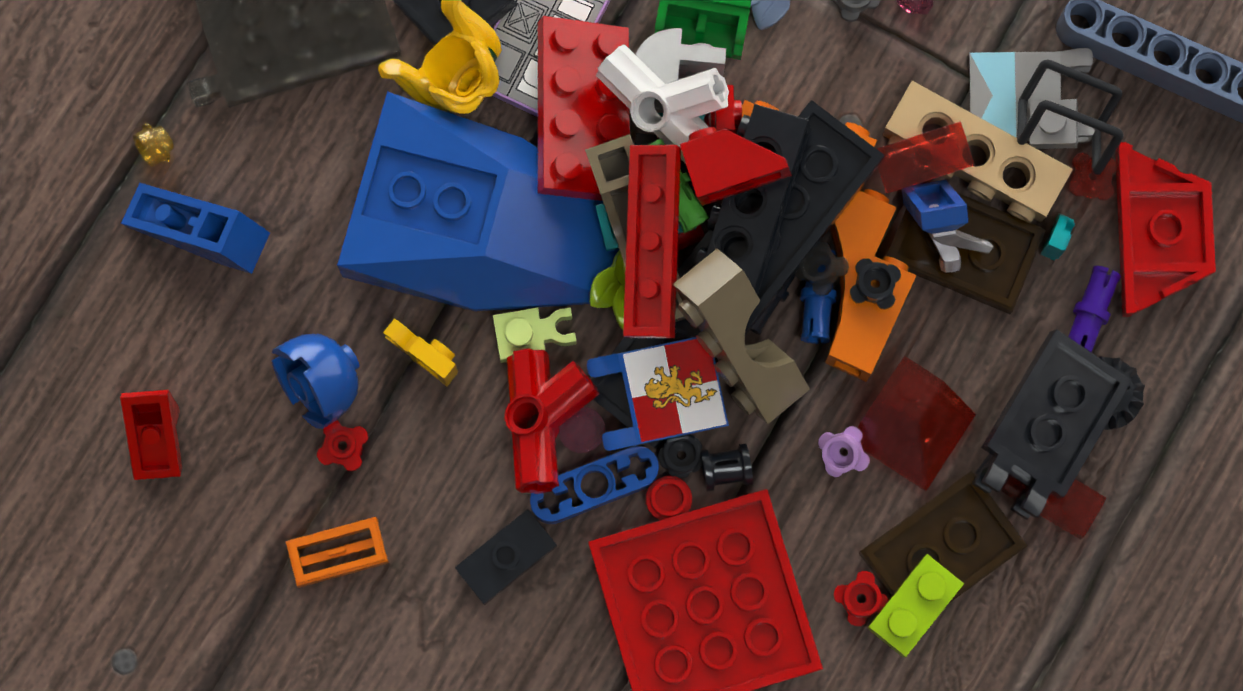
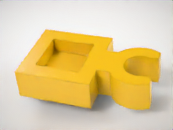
[383,318,458,386]

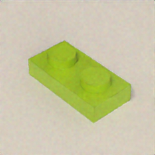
[867,554,964,658]

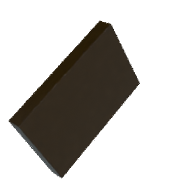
[886,177,1046,314]
[859,471,1028,603]

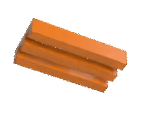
[286,517,389,588]

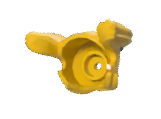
[378,0,502,114]

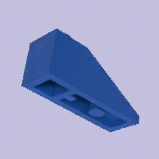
[121,183,270,274]

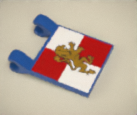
[587,337,729,451]

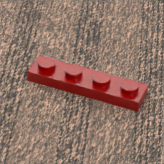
[623,145,681,338]

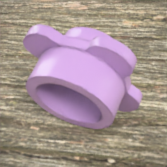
[818,426,870,477]

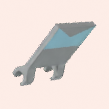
[969,48,1095,143]

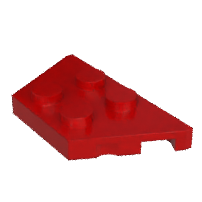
[1115,142,1216,317]

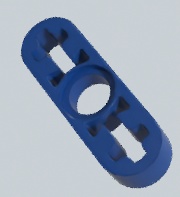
[530,446,659,524]

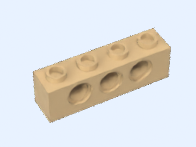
[883,81,1073,223]

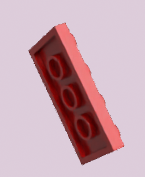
[538,16,630,201]

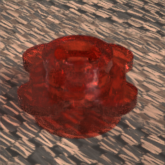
[1069,153,1117,201]

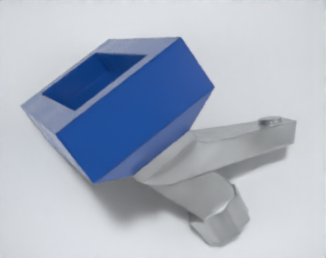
[902,180,994,273]

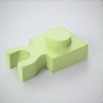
[493,307,577,363]

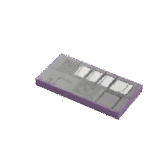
[492,0,611,117]

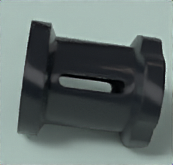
[700,443,753,492]

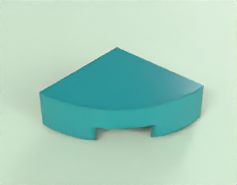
[1040,213,1075,261]

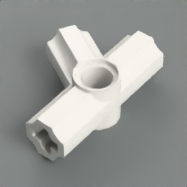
[596,45,729,164]

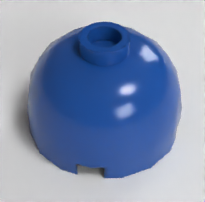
[272,334,359,429]

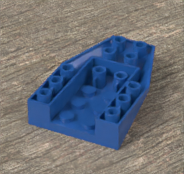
[337,91,620,311]

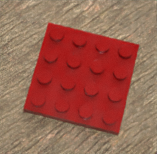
[588,489,823,691]

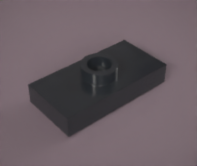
[455,509,557,605]

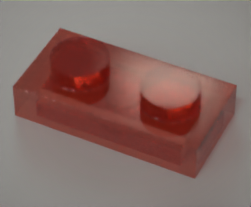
[877,121,975,194]
[1001,476,1107,540]

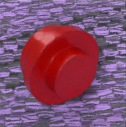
[646,476,692,521]

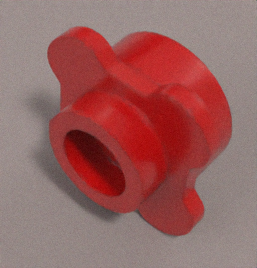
[317,421,369,471]
[833,571,889,627]

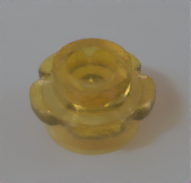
[133,123,174,167]

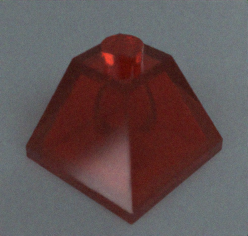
[857,356,976,491]

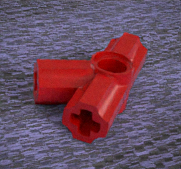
[504,348,600,494]

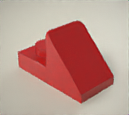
[120,390,182,480]

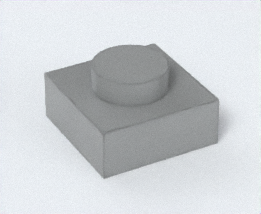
[1030,99,1078,149]

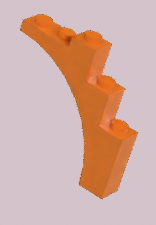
[736,100,917,382]

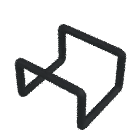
[1017,59,1124,175]

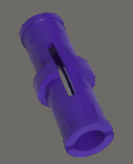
[1068,266,1121,353]

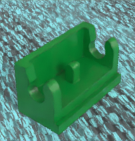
[655,0,752,60]

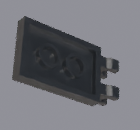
[972,329,1132,519]

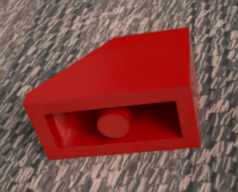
[680,127,792,206]

